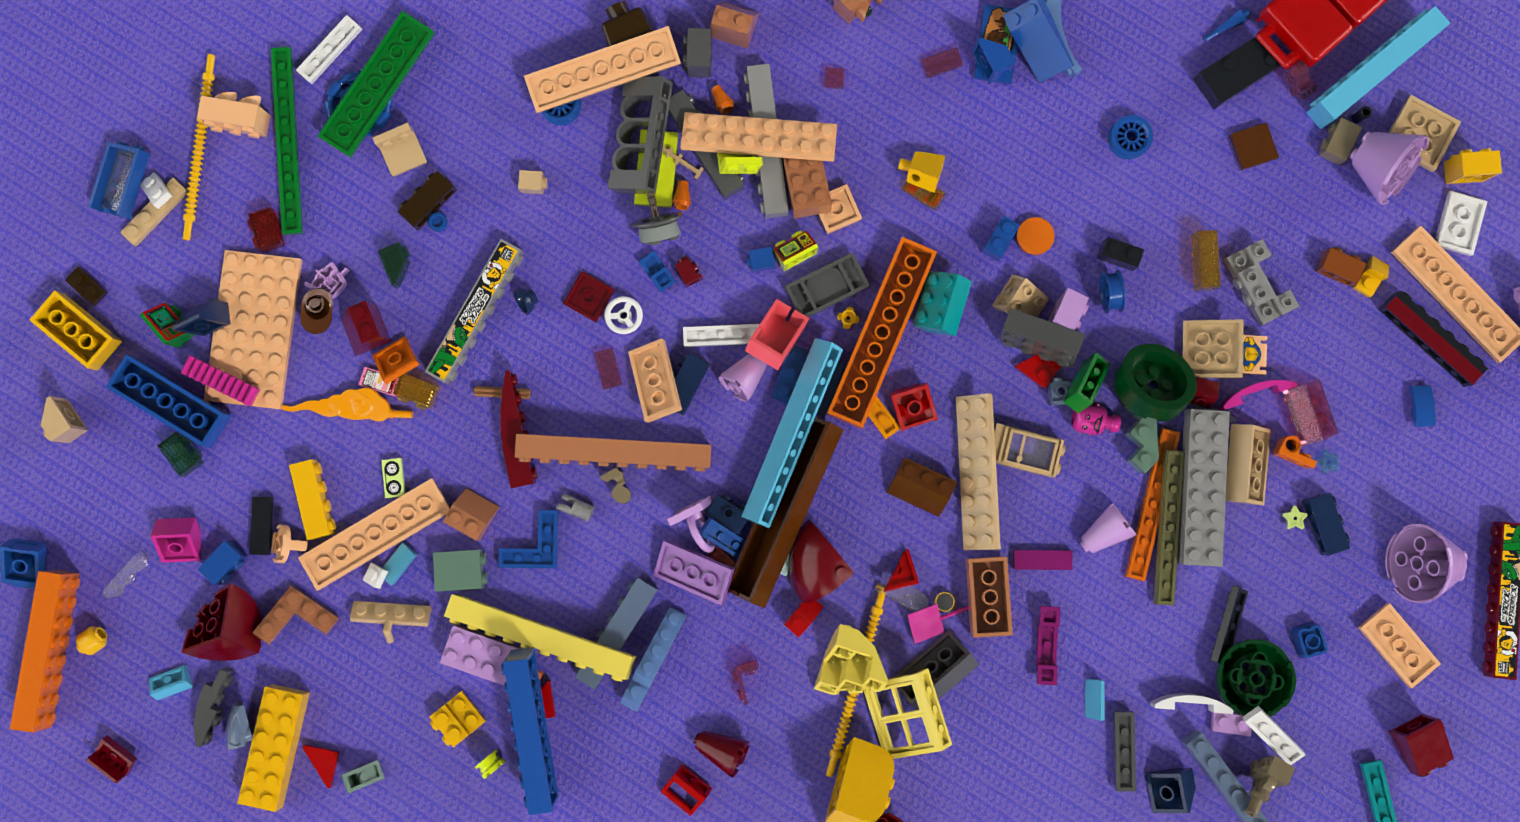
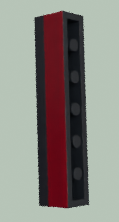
[1378,291,1488,387]

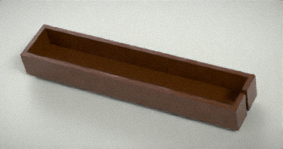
[728,417,843,608]

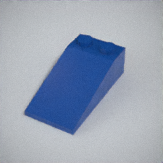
[1003,0,1074,83]

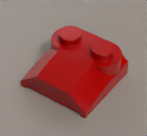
[890,383,938,431]

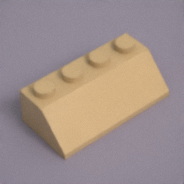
[1226,424,1271,506]

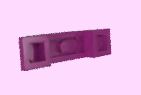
[1036,606,1060,686]

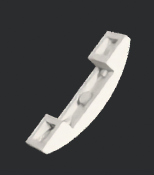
[1150,693,1233,714]

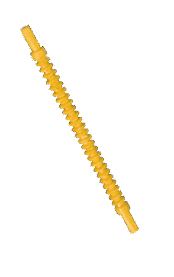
[182,54,215,241]
[826,587,886,777]

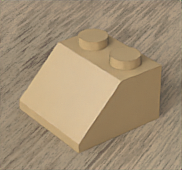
[41,396,88,443]

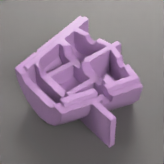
[304,262,350,299]

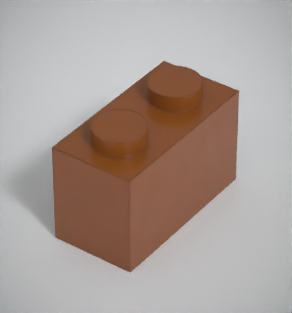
[1315,247,1366,287]

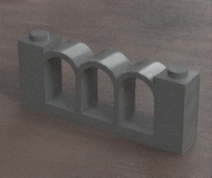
[608,76,673,194]

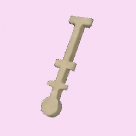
[662,143,704,179]

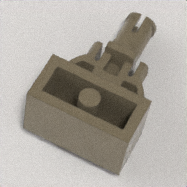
[1245,755,1296,818]

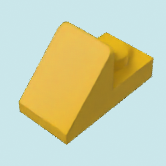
[1353,256,1389,298]

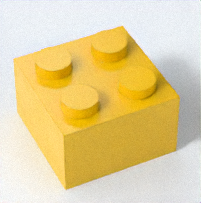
[1444,148,1502,184]

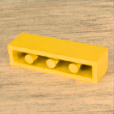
[289,459,336,540]

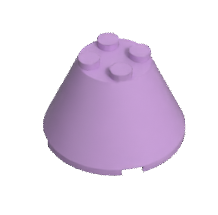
[1350,132,1429,205]
[1385,524,1468,603]

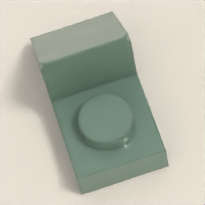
[341,760,384,794]

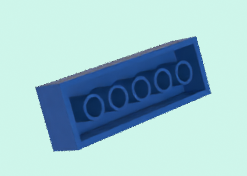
[106,354,232,448]

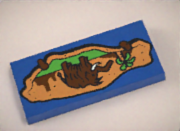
[974,4,1017,85]

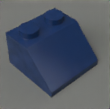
[172,298,231,336]

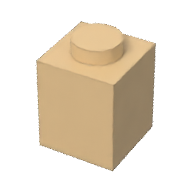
[518,170,548,194]

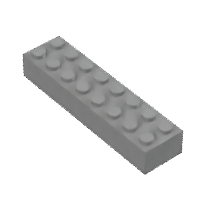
[1177,409,1230,567]

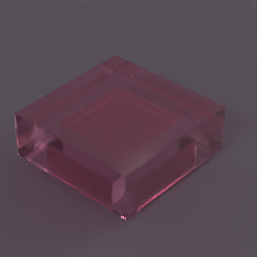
[825,67,845,89]

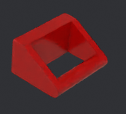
[660,764,712,816]

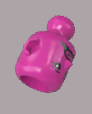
[1072,401,1121,436]

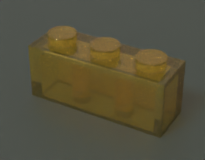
[1191,230,1221,291]

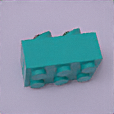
[913,271,972,336]

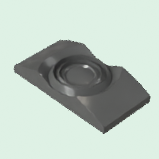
[785,252,870,318]

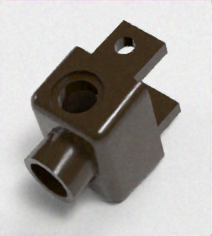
[601,1,653,47]

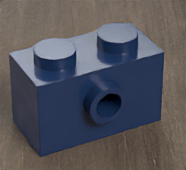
[706,494,747,535]

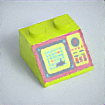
[773,231,818,271]

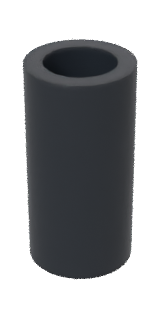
[1351,106,1372,124]

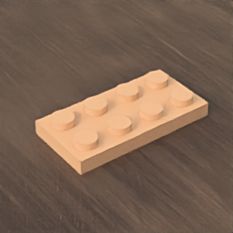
[628,338,682,423]
[1358,603,1441,689]

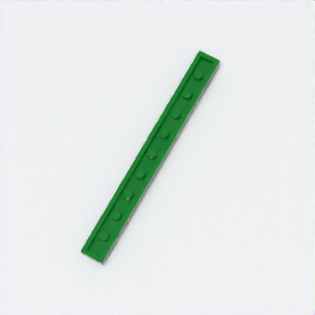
[271,47,303,235]

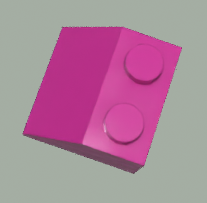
[150,517,201,563]

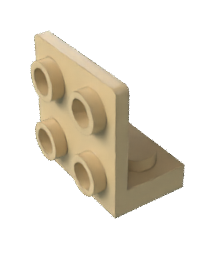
[373,123,427,177]
[992,274,1049,317]

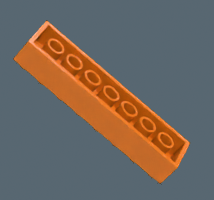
[10,570,80,733]

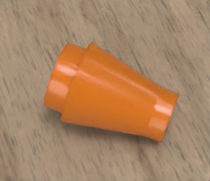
[711,85,734,115]
[672,181,691,210]

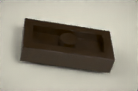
[65,266,108,306]

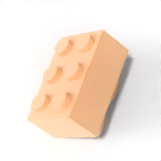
[197,91,271,139]

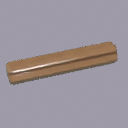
[474,386,531,399]

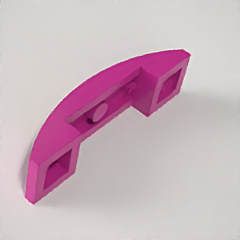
[1218,380,1298,411]

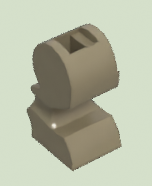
[600,467,632,504]

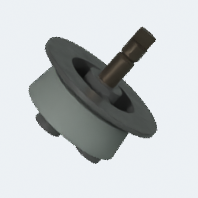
[630,192,683,246]

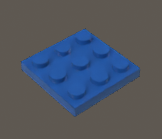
[771,345,845,418]

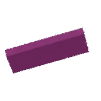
[1013,550,1072,570]

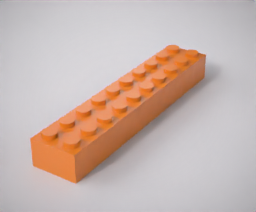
[826,237,937,429]

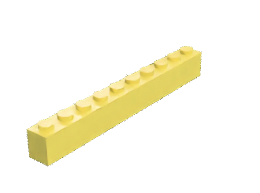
[444,594,636,682]

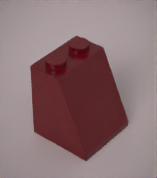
[342,300,391,356]
[1389,714,1454,777]

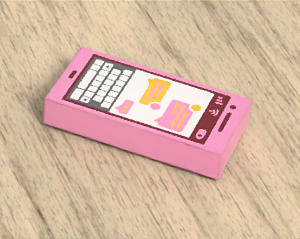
[359,367,402,397]

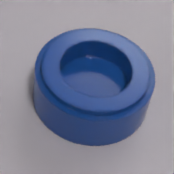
[428,212,448,232]

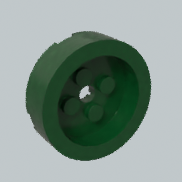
[1114,344,1197,422]

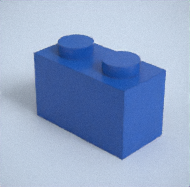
[982,216,1020,262]
[198,540,247,585]

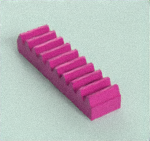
[181,355,260,406]

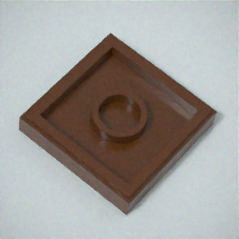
[1229,122,1279,171]

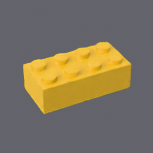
[30,290,123,371]

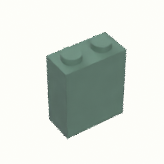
[433,549,488,592]

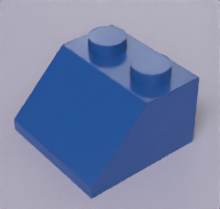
[972,38,1016,84]

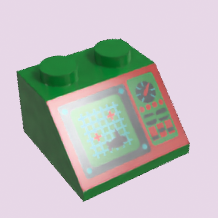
[139,303,195,348]

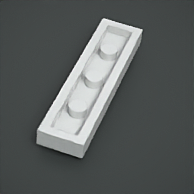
[296,15,362,84]
[683,324,759,347]
[1242,706,1306,765]

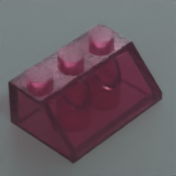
[1283,379,1339,446]

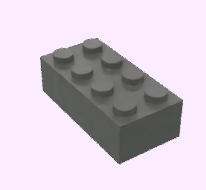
[999,308,1085,368]

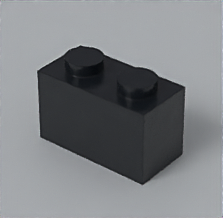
[1097,237,1144,271]

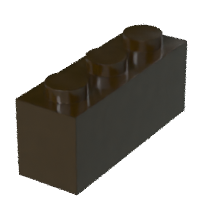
[397,171,457,231]

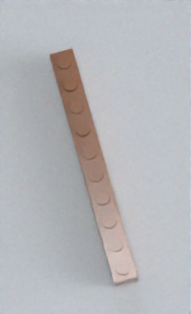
[515,434,711,472]

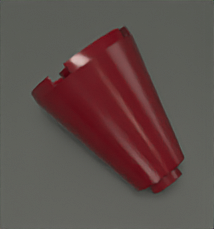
[693,731,750,778]

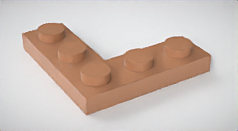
[253,586,339,645]

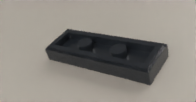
[249,497,274,555]

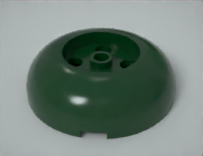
[1216,639,1296,717]

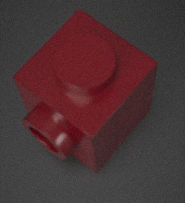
[1190,377,1219,408]

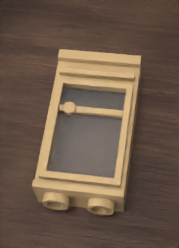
[994,423,1066,478]

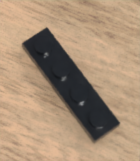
[1211,586,1249,665]

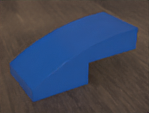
[638,250,676,293]
[1409,385,1436,427]

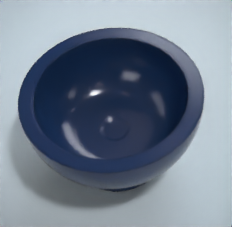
[513,289,538,315]

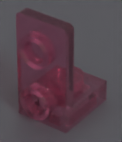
[732,659,759,705]

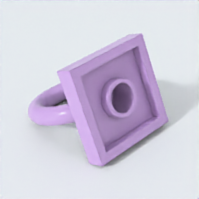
[667,495,715,553]

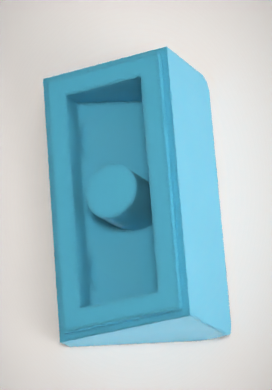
[383,543,418,585]
[149,665,193,700]
[1085,679,1105,721]

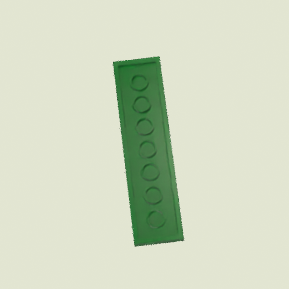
[318,11,435,158]

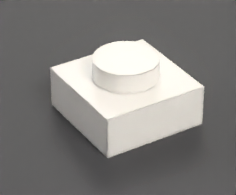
[363,563,388,589]

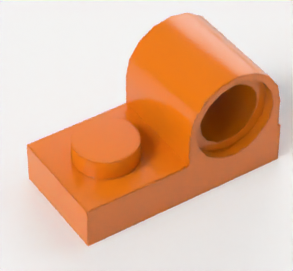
[1272,436,1317,469]

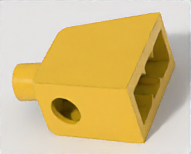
[898,151,945,193]

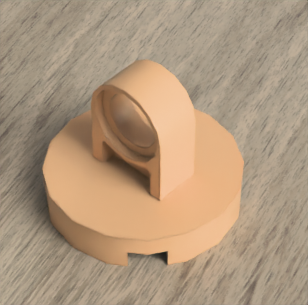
[271,524,308,564]

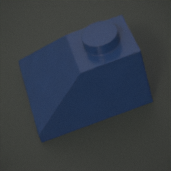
[1146,768,1196,813]

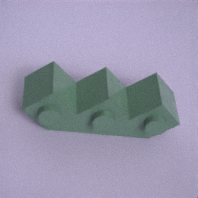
[1123,405,1159,474]

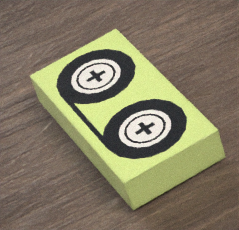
[381,458,406,498]

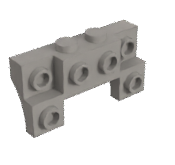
[1223,239,1299,326]

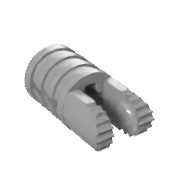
[556,493,595,522]

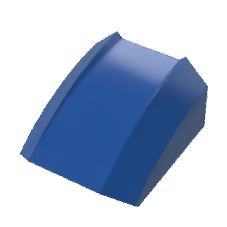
[0,538,46,589]

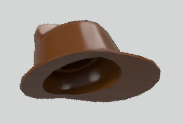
[300,288,333,334]

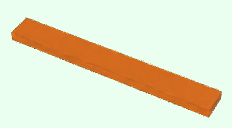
[1125,428,1181,582]

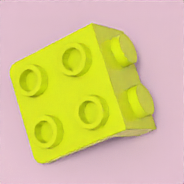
[717,153,763,174]

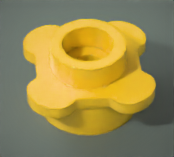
[837,307,860,329]

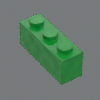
[1063,352,1111,413]

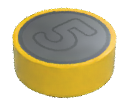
[935,592,955,612]

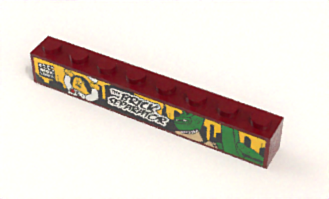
[1482,522,1520,680]

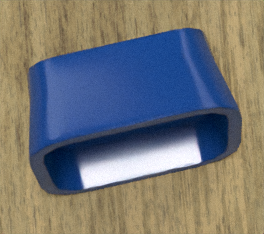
[1291,622,1328,659]

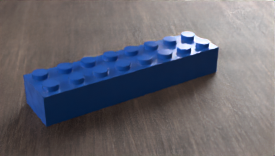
[501,647,559,815]

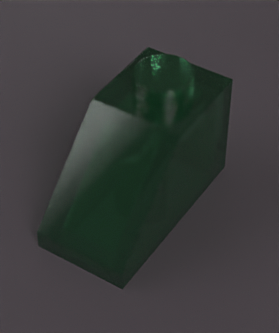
[378,242,411,289]

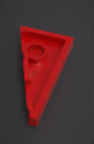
[1014,332,1081,389]

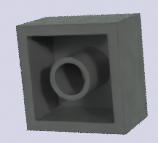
[683,28,712,78]

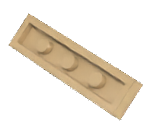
[120,178,189,247]

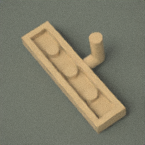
[350,601,432,644]

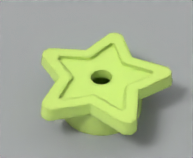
[1282,505,1308,529]

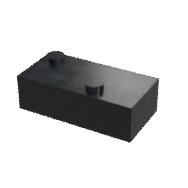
[1193,37,1281,110]

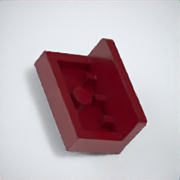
[86,735,137,783]

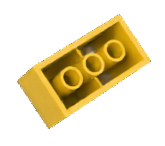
[825,737,895,822]

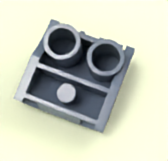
[226,702,252,750]

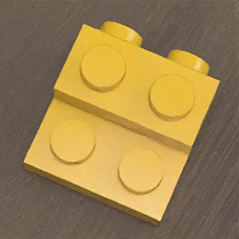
[429,690,487,748]

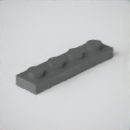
[1113,711,1136,791]

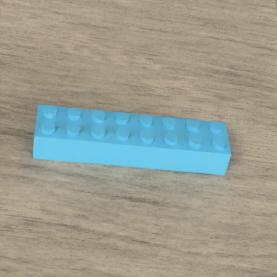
[1306,6,1450,129]

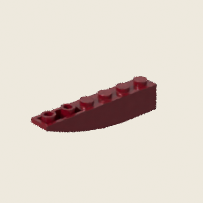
[500,370,538,488]

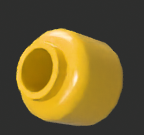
[76,626,108,655]

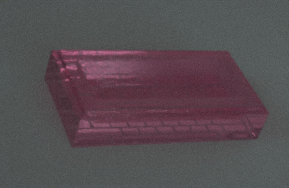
[921,47,963,79]
[594,348,623,390]

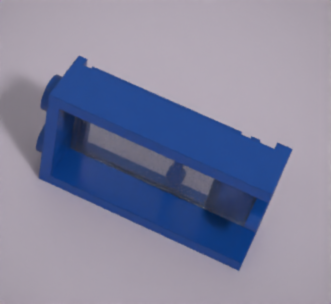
[88,141,151,220]

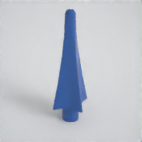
[1204,8,1251,41]

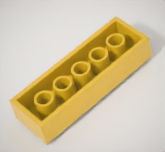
[237,684,310,812]

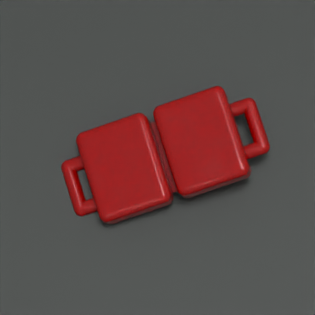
[1256,0,1387,70]

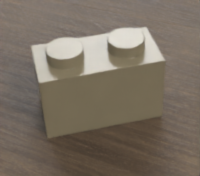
[1318,117,1362,165]

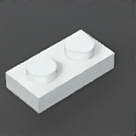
[140,172,172,209]

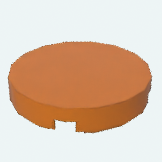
[1016,217,1055,256]

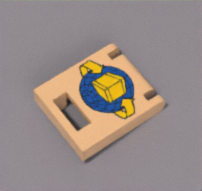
[1243,335,1267,375]

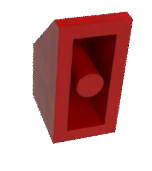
[784,600,823,638]

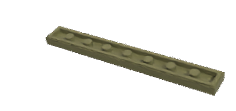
[1153,450,1185,605]

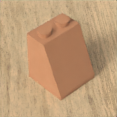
[711,2,759,49]

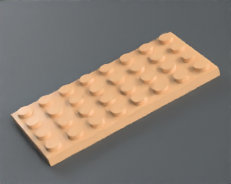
[204,250,302,410]

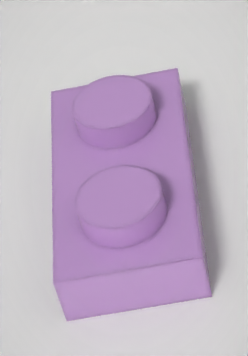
[1210,712,1252,737]

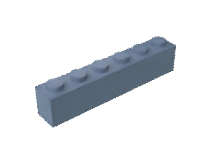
[575,577,658,690]
[1180,729,1269,822]

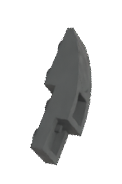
[194,667,234,748]

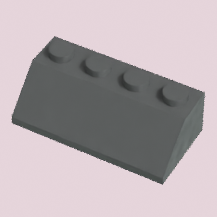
[895,630,979,710]

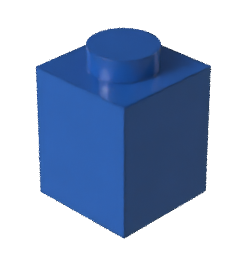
[746,247,775,273]

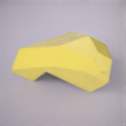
[814,624,888,695]

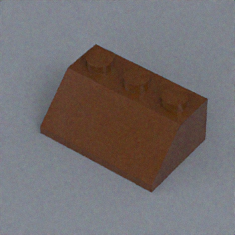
[886,457,957,517]

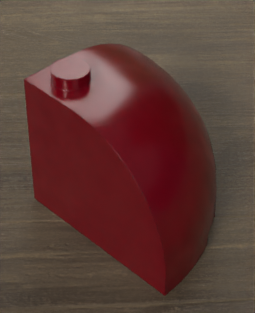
[788,519,854,603]
[182,584,262,661]

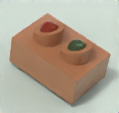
[833,0,883,24]

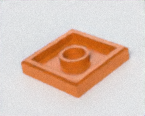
[372,336,420,384]

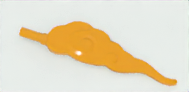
[281,388,413,422]

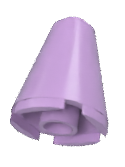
[719,354,768,402]
[1080,503,1137,553]

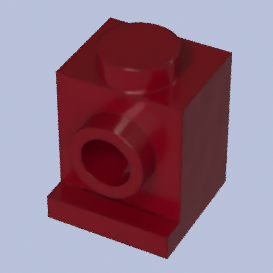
[675,256,703,288]

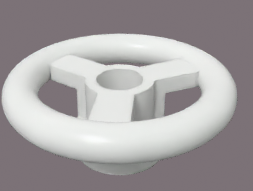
[605,296,643,334]

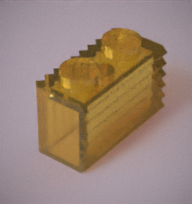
[393,374,440,410]

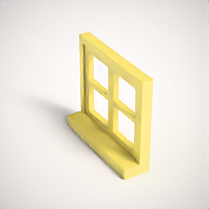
[864,668,952,759]

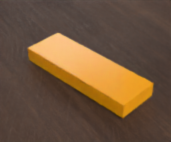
[868,396,900,440]

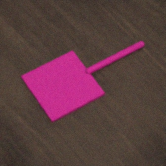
[907,603,968,644]

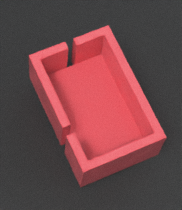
[745,299,810,370]

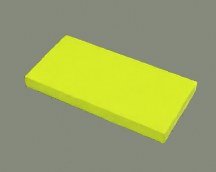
[634,130,678,208]

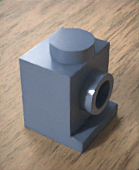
[1048,378,1071,406]

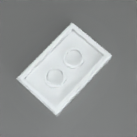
[1435,191,1488,256]

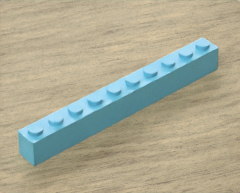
[741,338,843,528]

